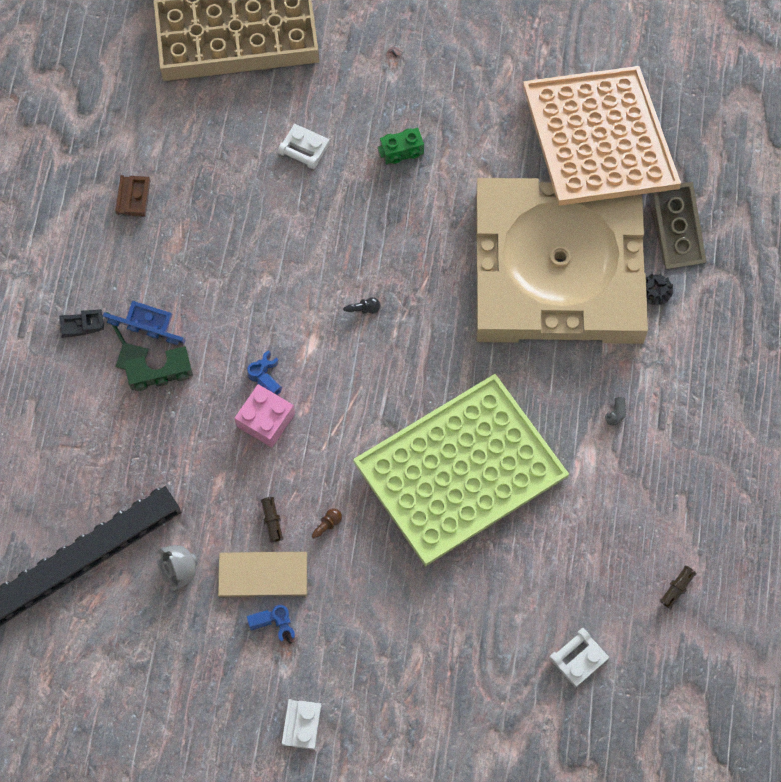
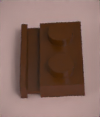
[115,175,151,217]

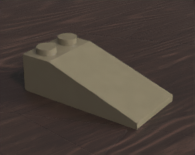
[648,182,707,269]

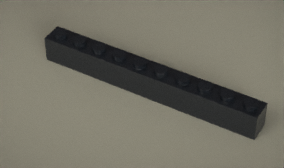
[0,486,182,626]

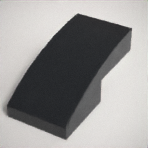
[59,309,104,338]

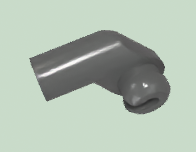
[605,397,626,425]

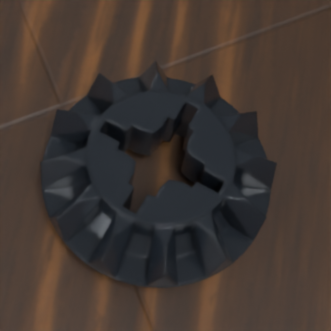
[646,273,673,305]

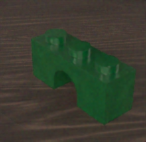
[124,346,193,391]

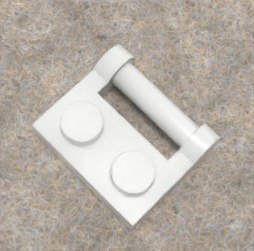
[277,124,330,169]
[549,628,610,688]

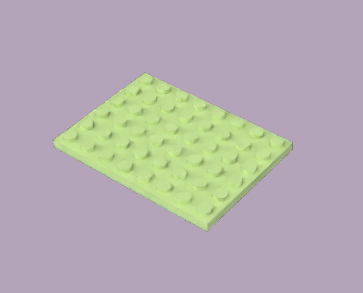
[353,374,569,567]

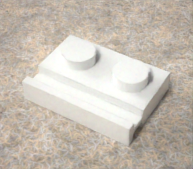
[282,699,321,750]

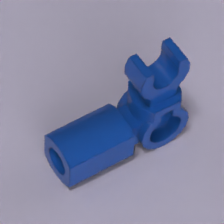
[247,351,282,395]
[247,605,295,642]

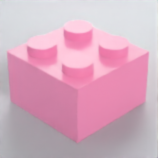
[234,384,295,448]

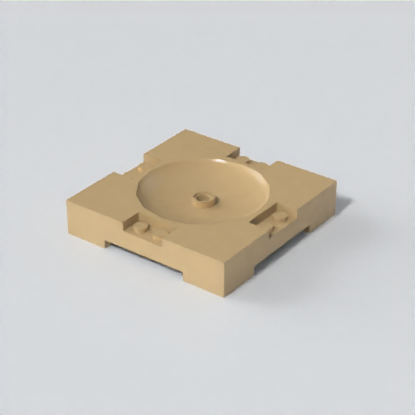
[476,178,648,344]

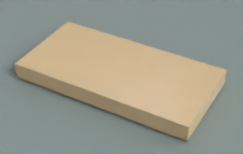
[218,552,307,597]

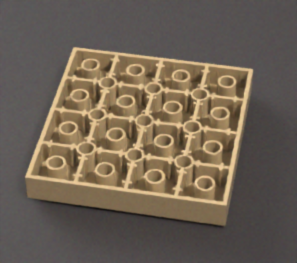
[154,0,319,81]

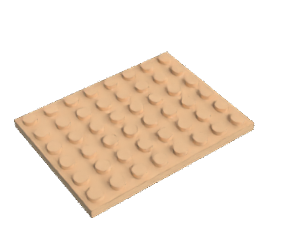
[523,66,681,206]

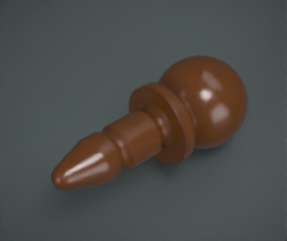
[312,508,342,539]

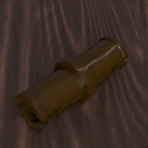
[260,497,284,543]
[660,565,697,609]

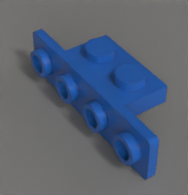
[103,301,185,345]

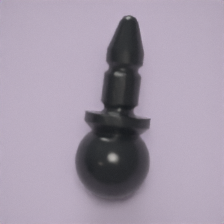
[343,297,380,314]

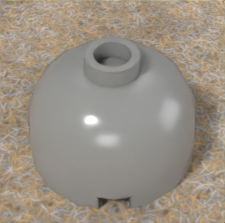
[157,545,197,591]

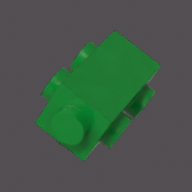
[377,128,424,165]

